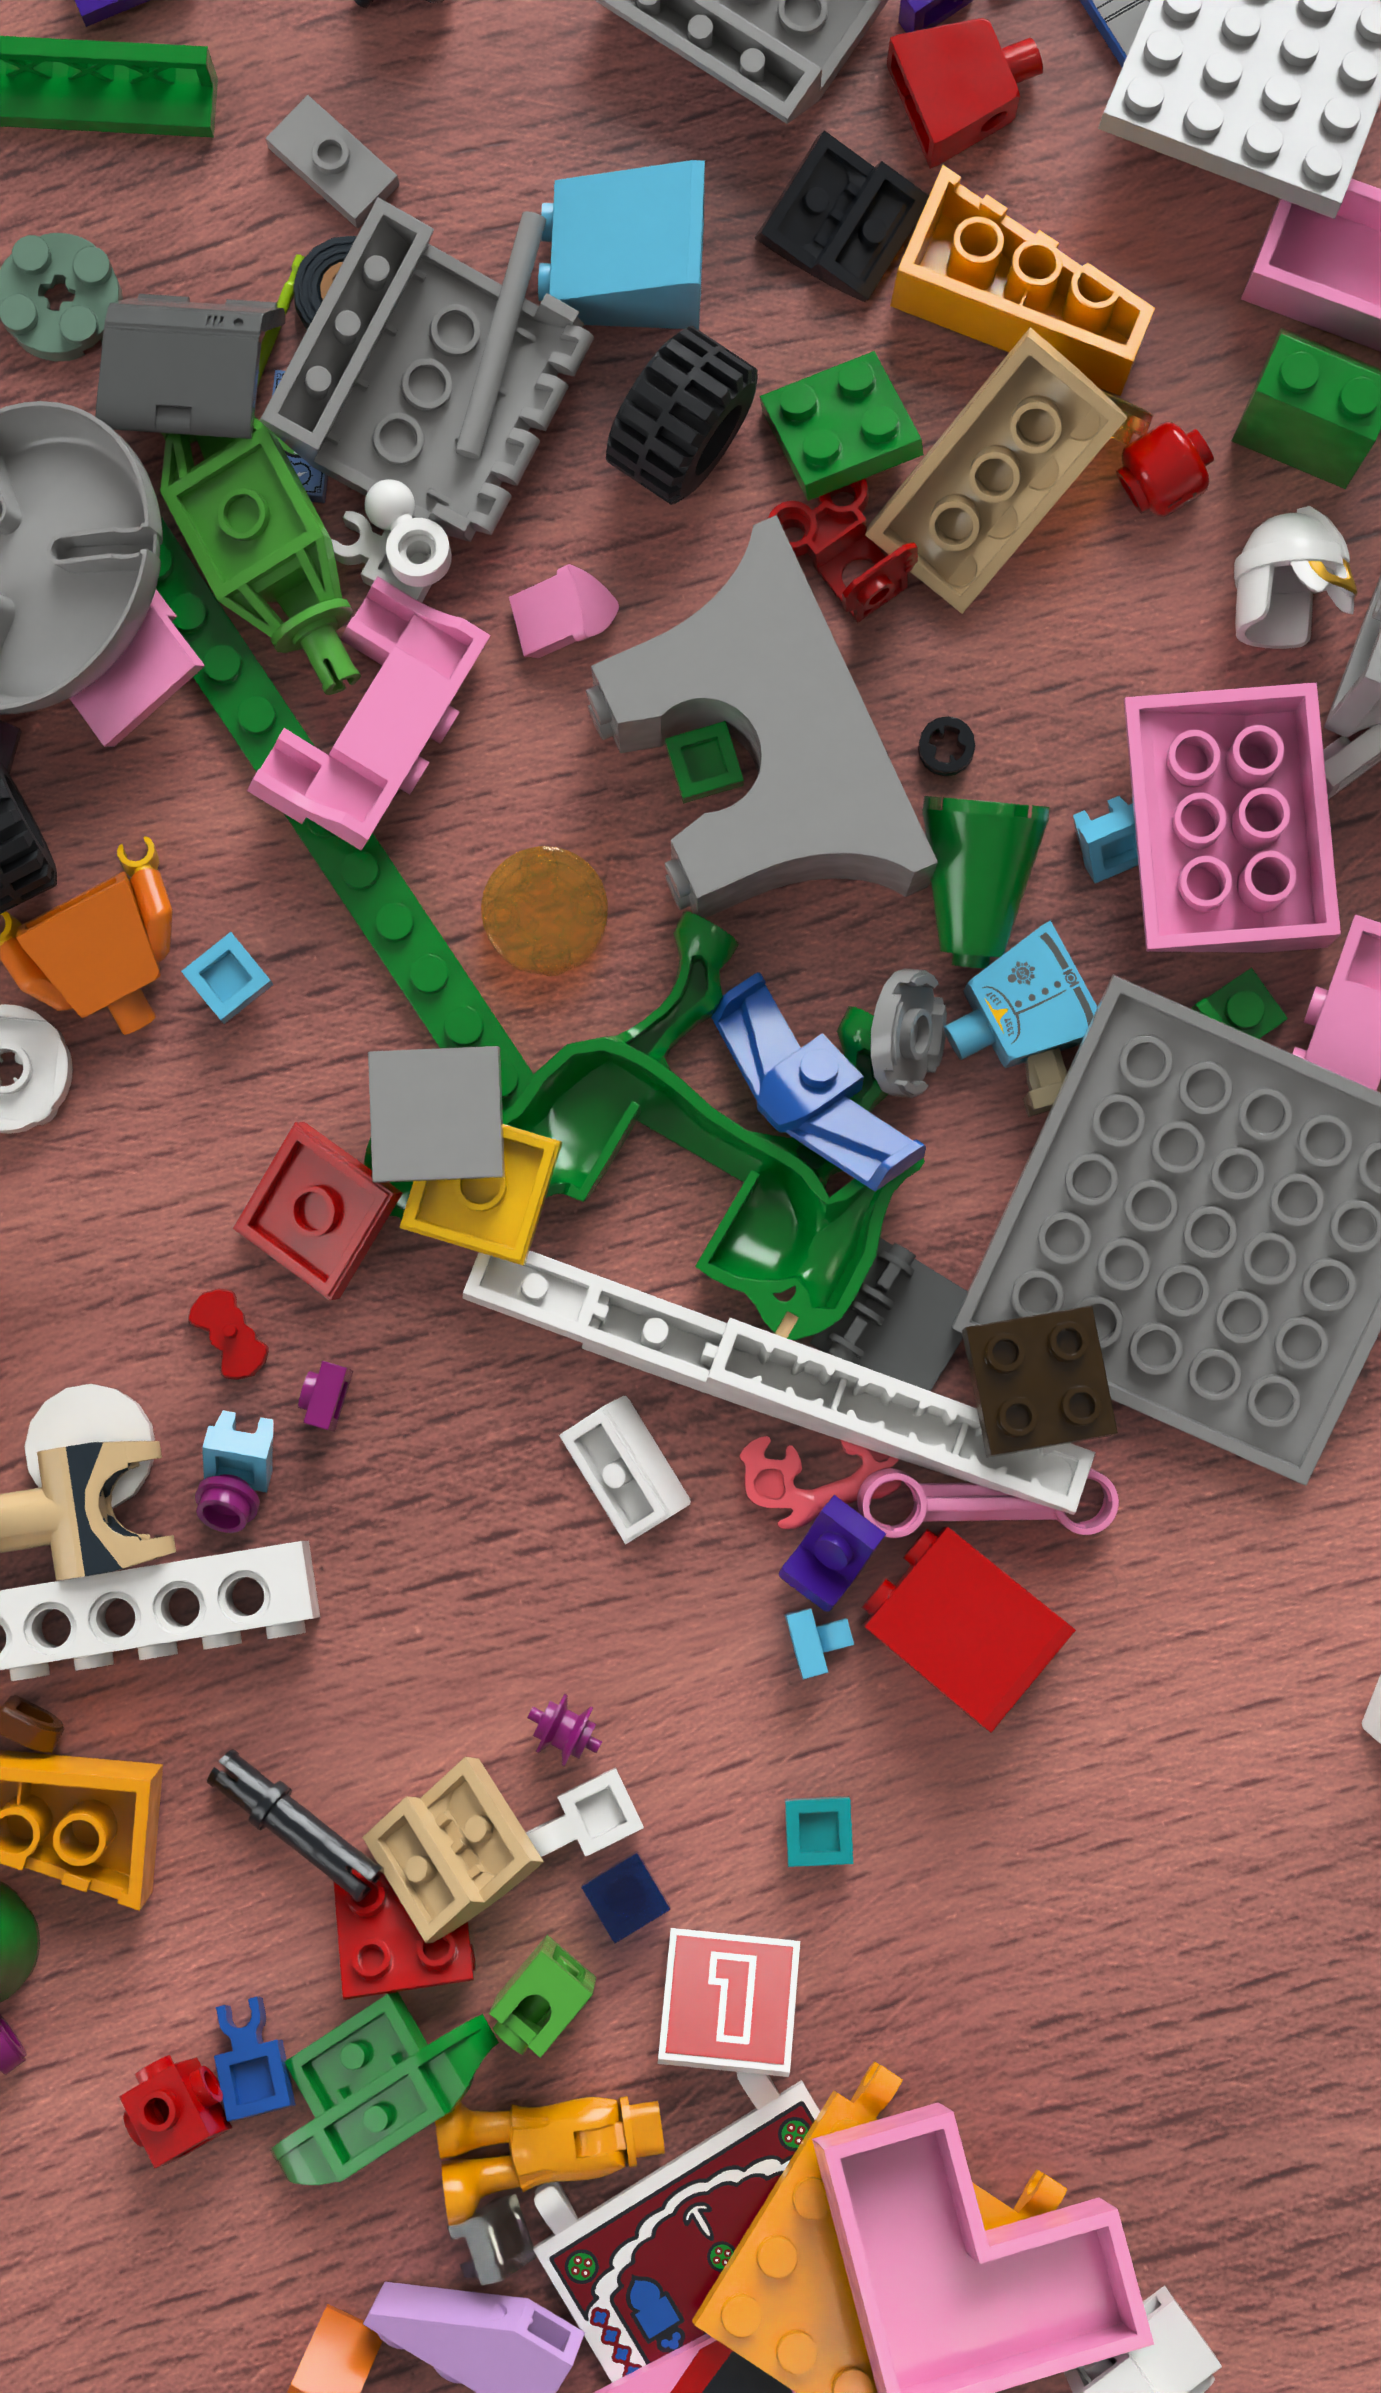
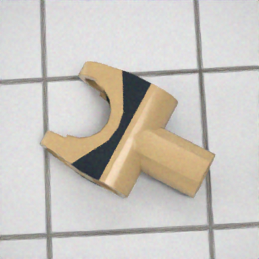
[0,1441,176,1581]

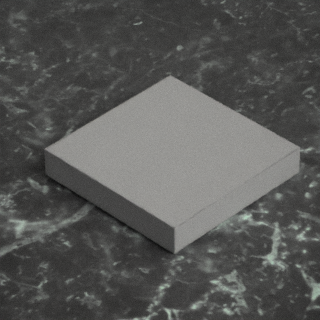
[368,1046,505,1183]

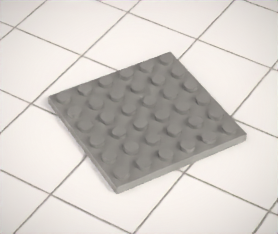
[952,975,1381,1486]

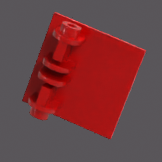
[333,1870,476,2000]

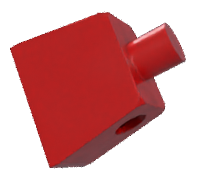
[886,18,1043,169]

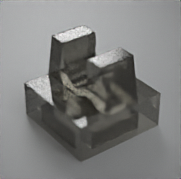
[447,2194,537,2285]

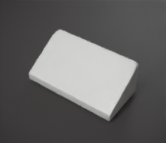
[559,1396,691,1545]

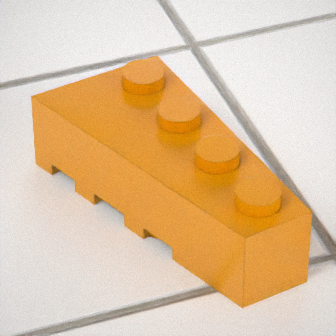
[890,165,1155,396]
[0,1750,163,1911]

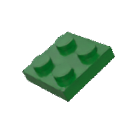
[760,351,924,501]

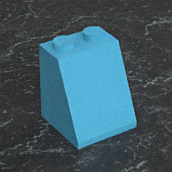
[538,160,705,330]

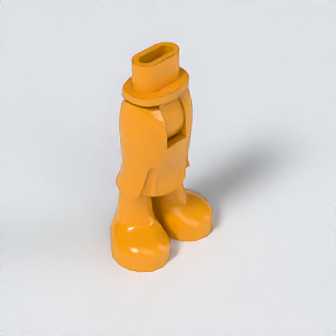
[435,2096,665,2226]

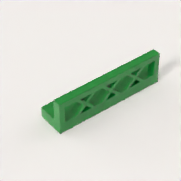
[0,36,218,138]

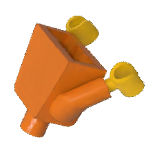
[0,836,173,1035]

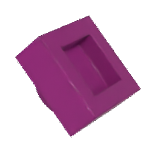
[298,1361,353,1432]

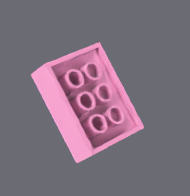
[1124,682,1341,953]

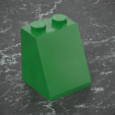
[1231,327,1381,489]

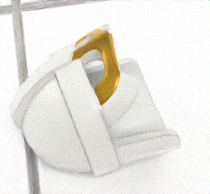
[1234,506,1358,649]

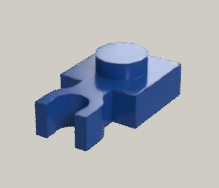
[214,1997,296,2122]

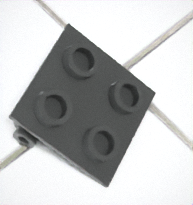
[809,1238,967,1391]

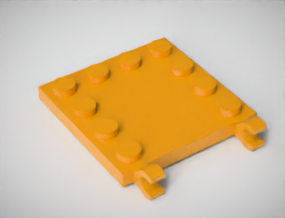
[692,2061,1067,2393]

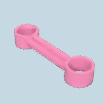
[857,1468,1119,1538]

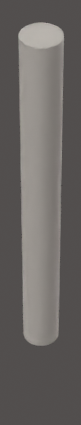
[456,211,546,459]

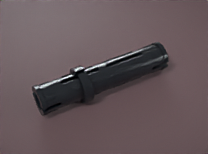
[207,1749,384,1902]

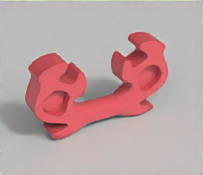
[739,1436,901,1529]

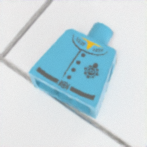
[944,921,1097,1068]

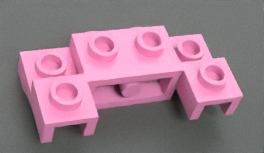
[247,576,491,850]
[1293,915,1381,1091]

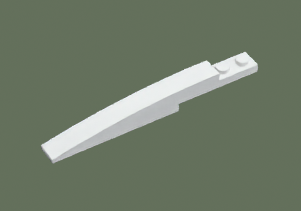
[463,1251,1095,1515]

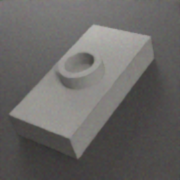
[265,95,399,229]

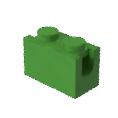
[489,1935,596,2058]

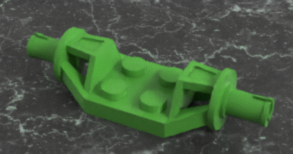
[160,416,361,695]

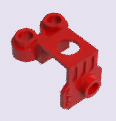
[768,478,918,623]

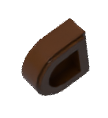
[0,1695,64,1752]

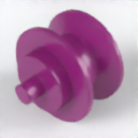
[527,1694,602,1767]

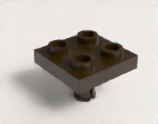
[962,1305,1118,1458]

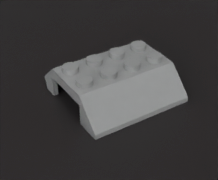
[594,0,888,124]
[260,197,594,542]

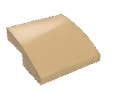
[362,1757,544,1943]

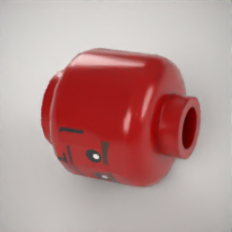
[1116,422,1214,517]

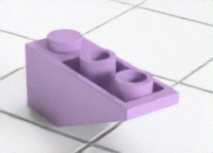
[363,2282,585,2393]

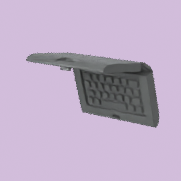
[95,294,286,439]

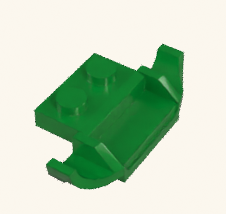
[270,1992,499,2185]

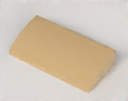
[865,327,1127,614]

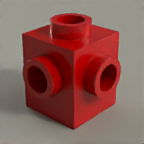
[119,2055,233,2169]

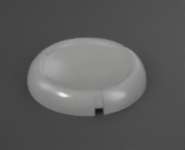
[0,401,163,715]

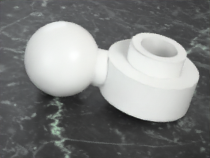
[364,479,452,587]

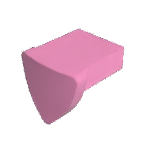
[509,564,619,658]

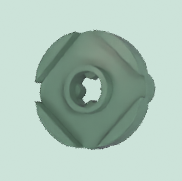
[0,233,123,361]

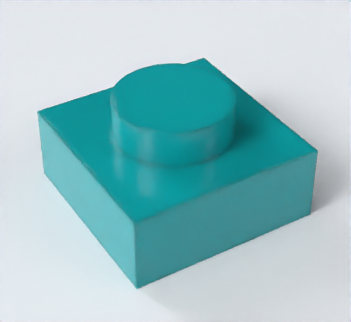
[785,1796,854,1867]

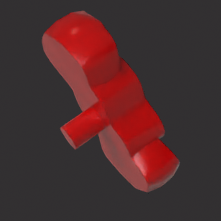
[188,1288,269,1380]

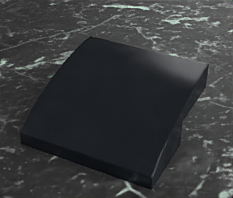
[755,130,929,302]

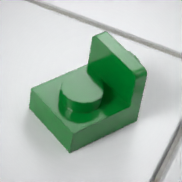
[1191,967,1288,1039]

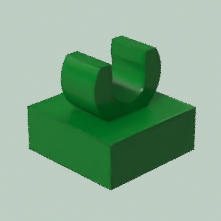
[665,721,744,804]

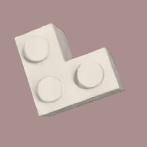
[1064,2285,1222,2393]

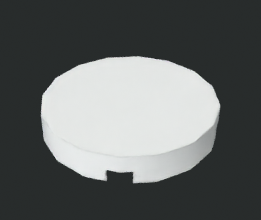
[24,1384,155,1508]

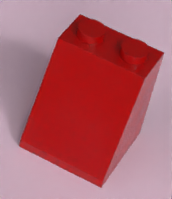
[861,1527,1076,1733]

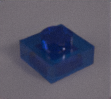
[581,1850,671,1944]

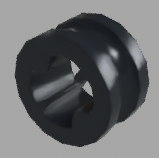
[918,716,976,777]

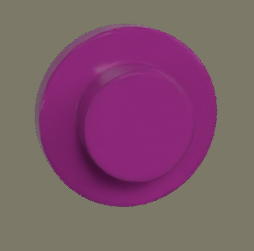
[195,1474,260,1533]

